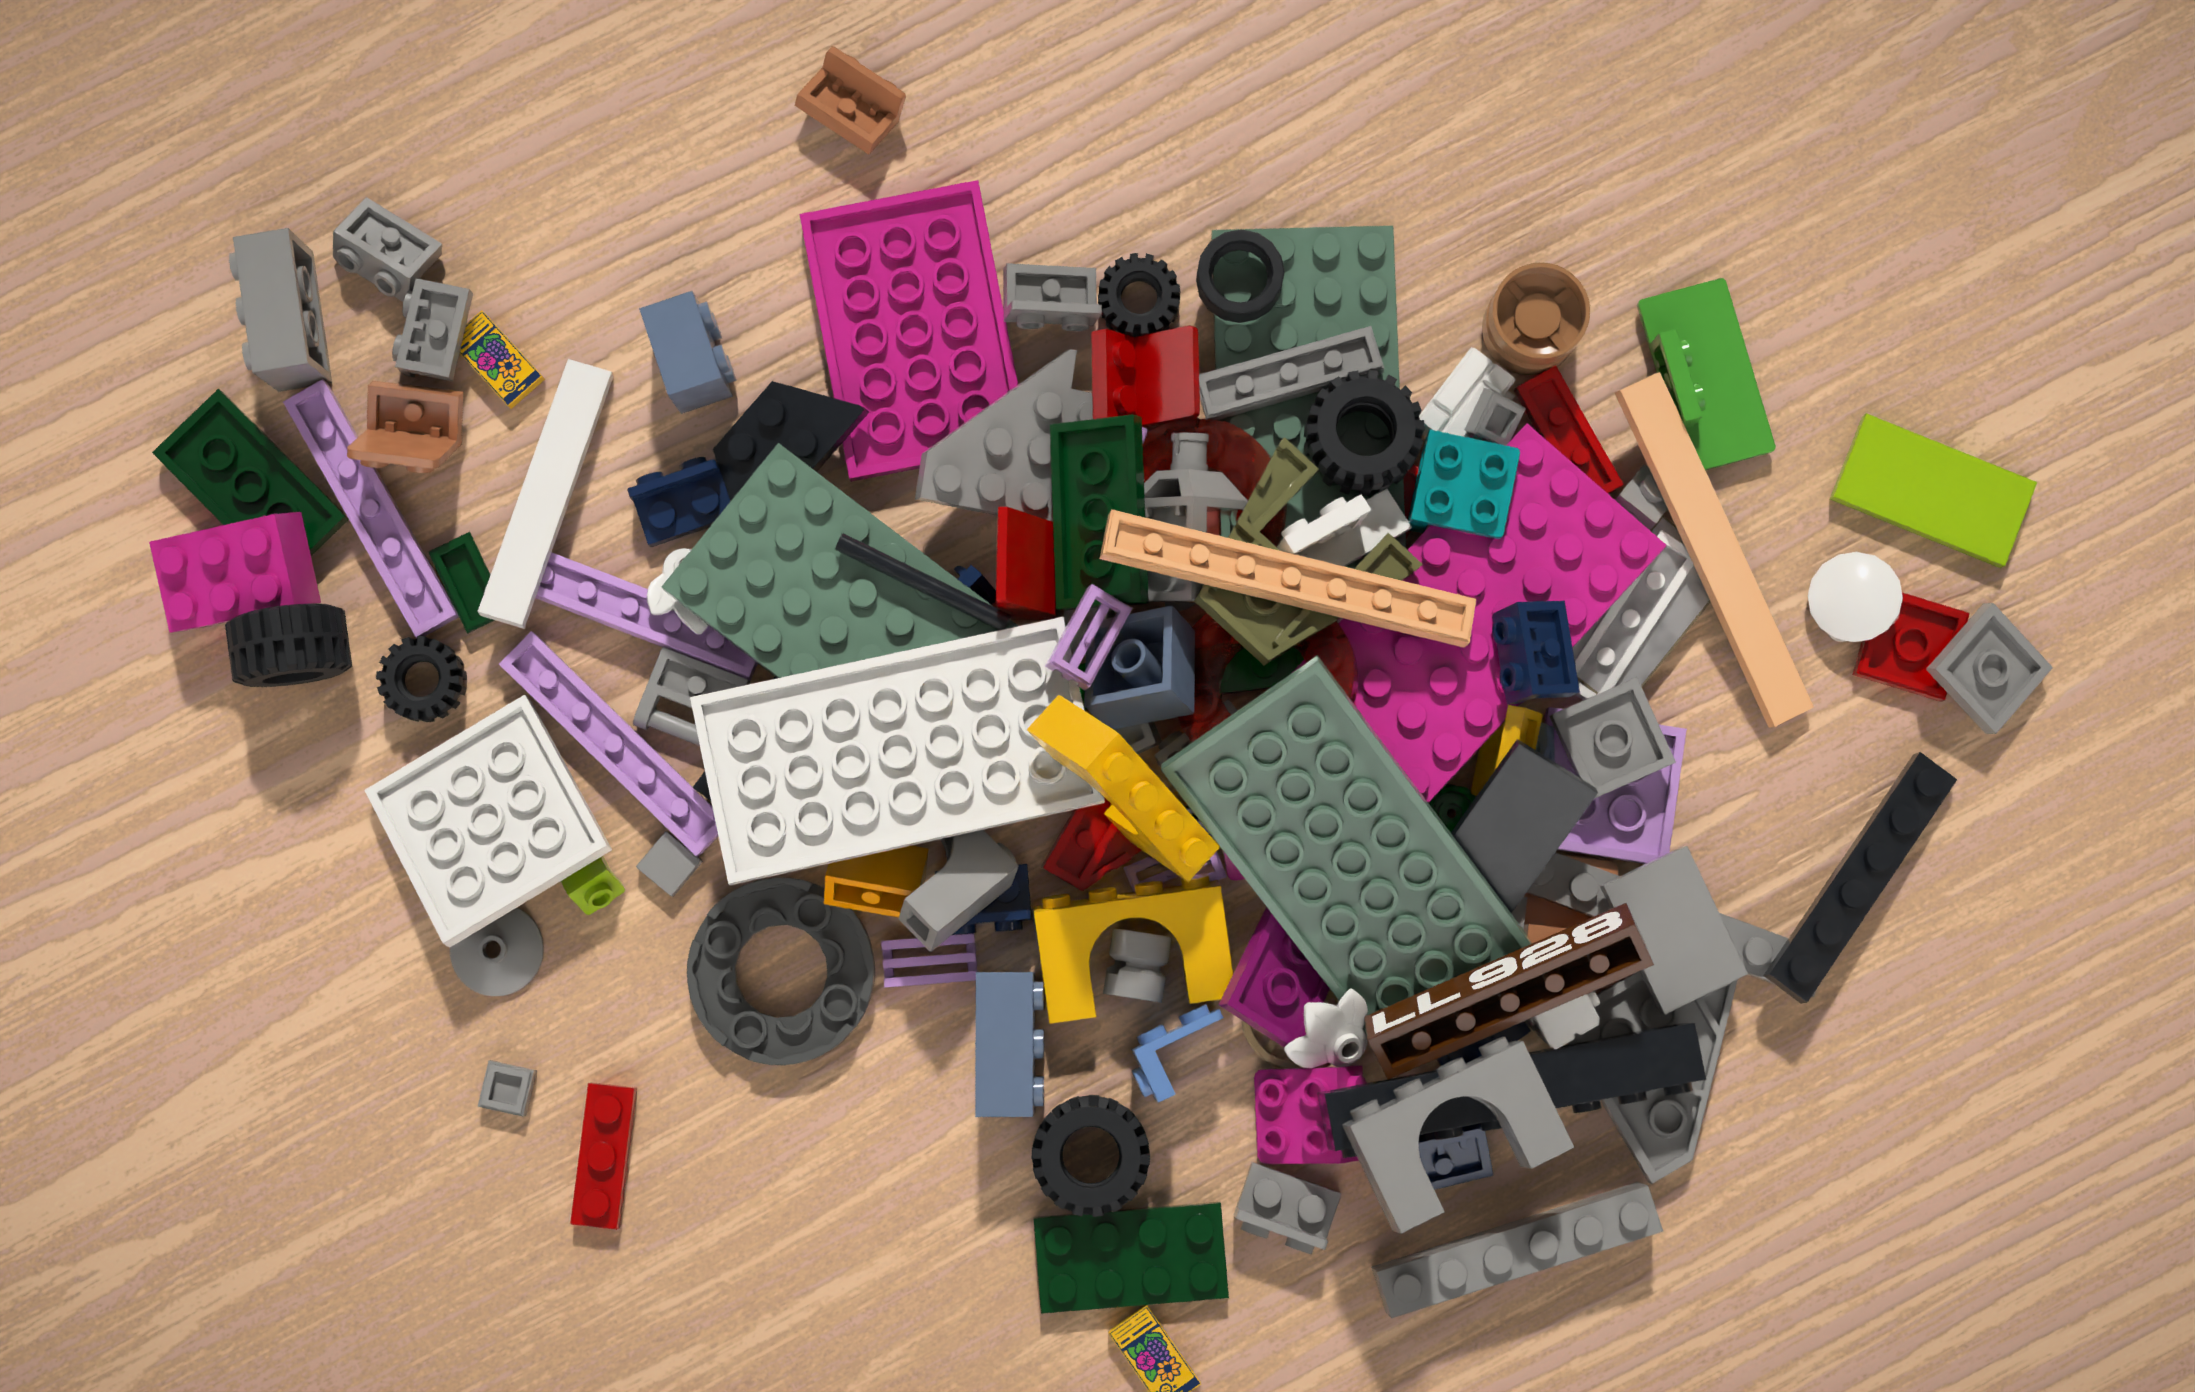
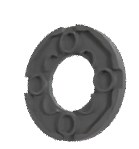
[687,877,875,1065]

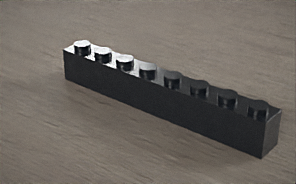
[1317,1023,1706,1158]

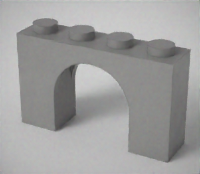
[898,830,1019,952]
[1342,1036,1575,1234]

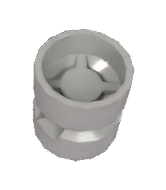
[1103,929,1172,1003]

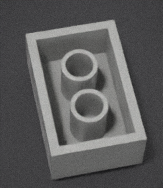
[229,228,332,392]

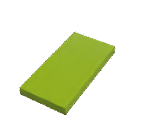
[1830,413,2037,568]

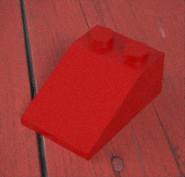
[996,507,1056,621]

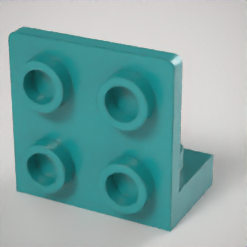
[1408,430,1520,539]

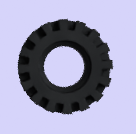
[1098,253,1181,337]
[376,636,467,722]

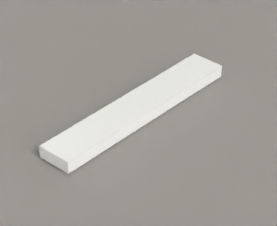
[478,359,613,629]

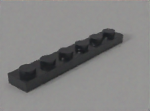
[1763,752,1957,1004]

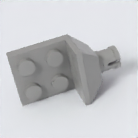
[1144,433,1248,602]

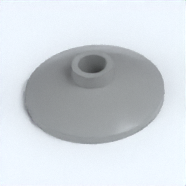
[450,908,544,996]

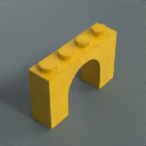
[1026,695,1220,882]
[1034,874,1233,1024]

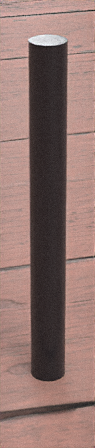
[835,533,1012,630]

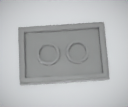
[1600,846,1748,1015]

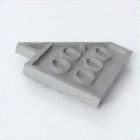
[915,349,1093,522]
[1567,971,1738,1184]

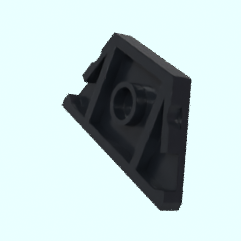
[712,381,869,500]

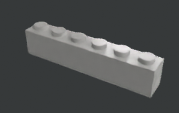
[1372,1182,1663,1318]

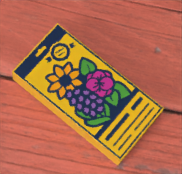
[460,310,545,409]
[1108,1305,1201,1392]

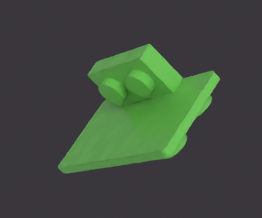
[1637,278,1776,470]

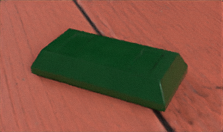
[428,532,495,634]

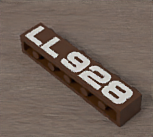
[1364,903,1654,1080]

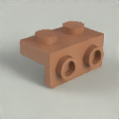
[794,46,906,155]

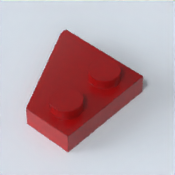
[1041,797,1142,891]

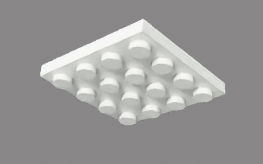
[364,695,612,948]

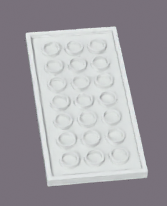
[690,617,1105,885]

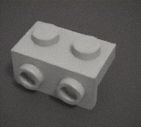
[1003,263,1102,331]

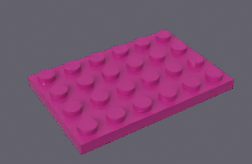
[800,180,1018,482]

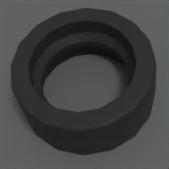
[1196,229,1285,323]

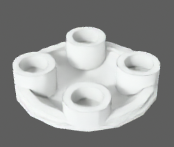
[1808,552,1903,642]

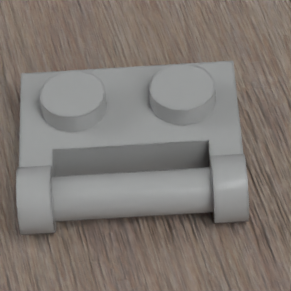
[633,647,750,746]

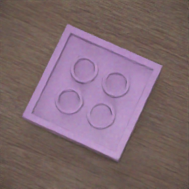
[1544,707,1687,864]

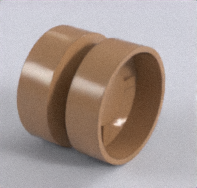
[1482,262,1590,375]

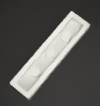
[1575,530,1693,700]

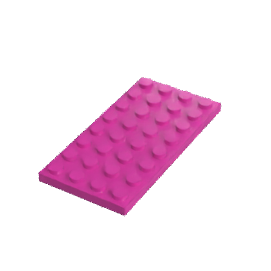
[1292,423,1667,803]

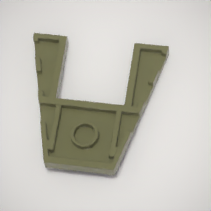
[1194,437,1423,666]

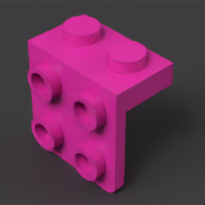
[1254,1065,1367,1164]

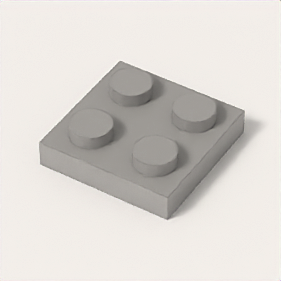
[1926,603,2053,734]
[1549,677,1676,798]

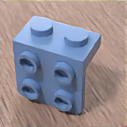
[1131,1005,1224,1103]

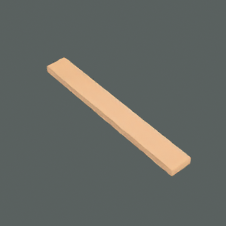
[1615,372,1814,728]
[1100,509,1476,648]

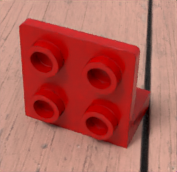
[1091,325,1200,427]

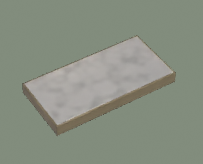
[1573,515,1710,694]

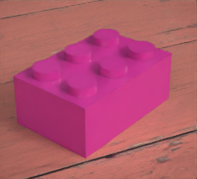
[149,512,321,633]

